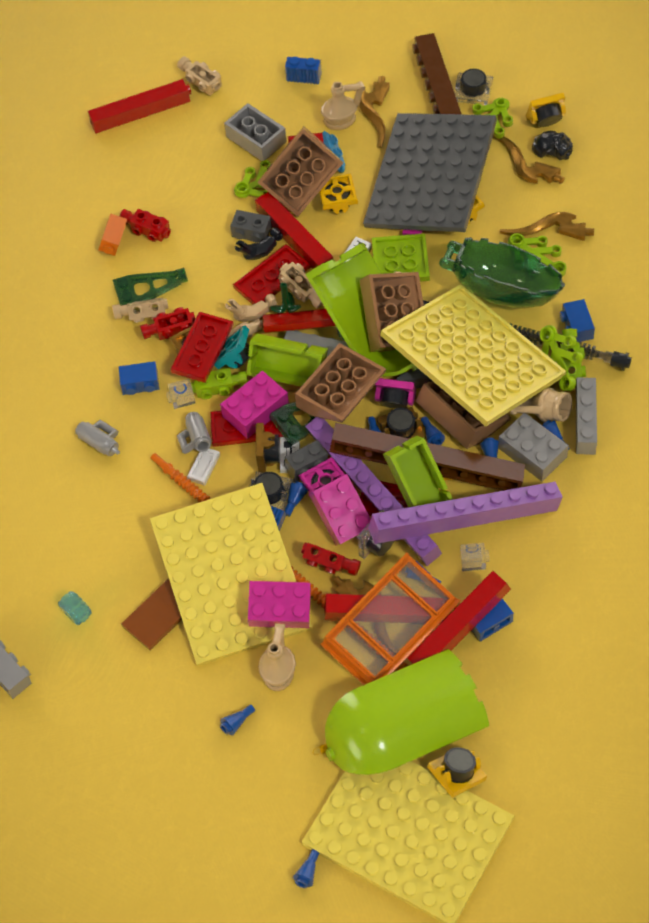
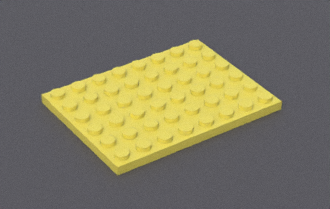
[380,284,566,426]
[150,483,312,666]
[302,761,514,923]

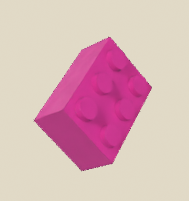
[220,371,289,439]
[309,474,371,546]
[248,581,311,628]

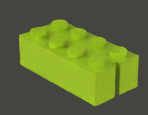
[246,333,328,387]
[383,436,453,508]

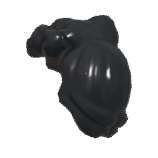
[532,131,573,160]

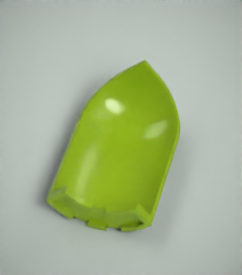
[305,243,418,376]
[325,649,490,775]

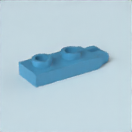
[322,131,345,173]

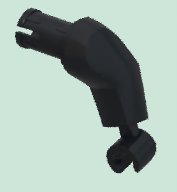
[235,227,283,260]

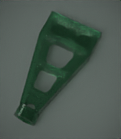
[113,268,188,308]
[269,402,316,446]

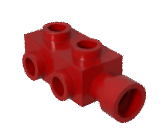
[119,209,171,242]
[140,307,196,340]
[301,542,361,576]

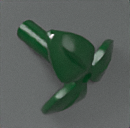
[270,283,301,313]

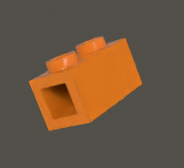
[98,213,127,256]

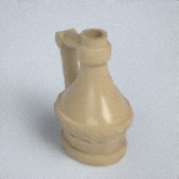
[321,81,365,130]
[510,388,572,422]
[258,623,296,691]

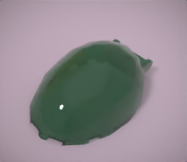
[439,237,565,309]

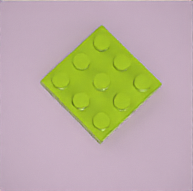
[372,234,430,282]

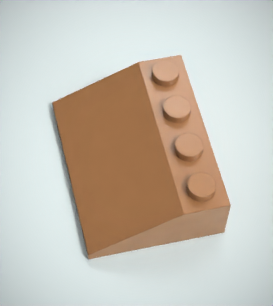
[257,126,343,216]
[360,272,424,352]
[295,343,386,423]
[416,381,511,449]

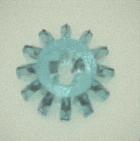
[58,591,92,625]

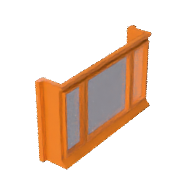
[320,553,461,685]

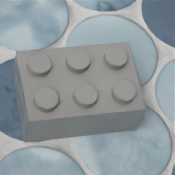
[224,103,287,161]
[498,413,569,481]

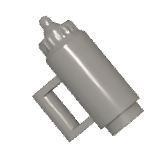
[177,412,211,454]
[75,420,120,456]

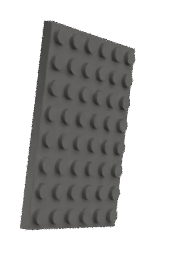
[363,113,497,232]

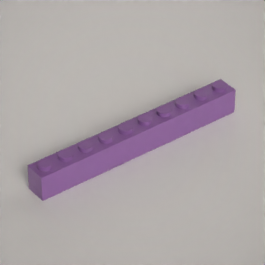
[305,417,442,566]
[368,481,563,544]

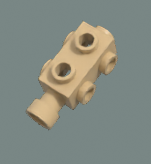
[177,56,222,95]
[278,261,323,309]
[112,298,168,322]

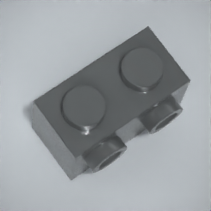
[230,210,272,243]
[285,440,328,482]

